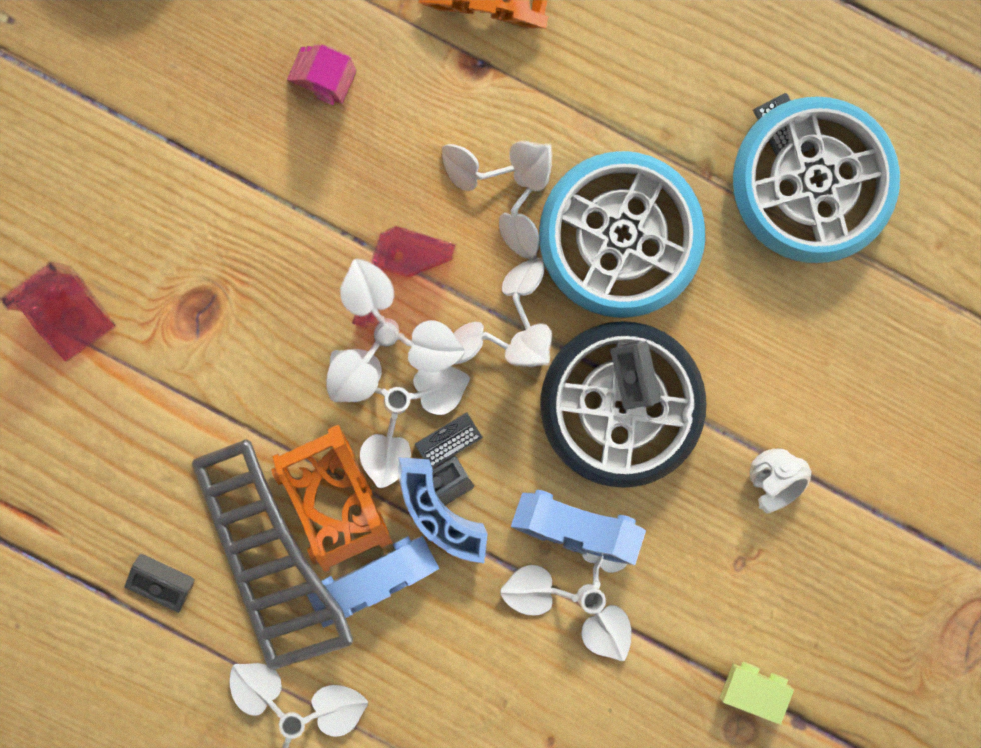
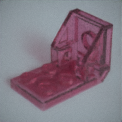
[352,226,457,328]
[0,262,117,362]

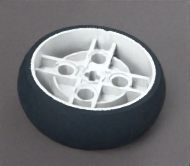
[540,321,707,488]

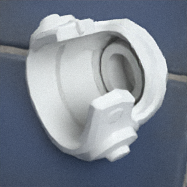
[750,448,812,513]

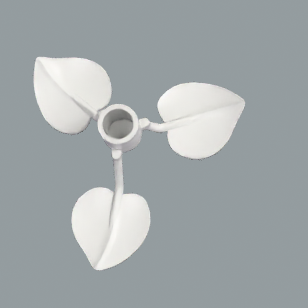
[442,141,551,260]
[453,257,551,367]
[326,259,464,402]
[330,349,470,488]
[500,553,631,661]
[230,663,368,748]

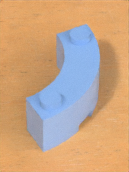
[398,457,488,563]
[511,490,646,565]
[307,536,439,628]

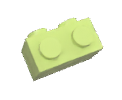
[720,662,794,725]

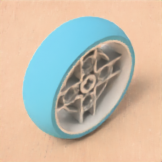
[733,97,900,263]
[539,151,705,318]

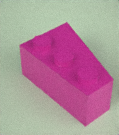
[287,44,357,106]

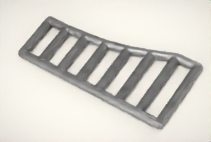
[192,440,353,670]

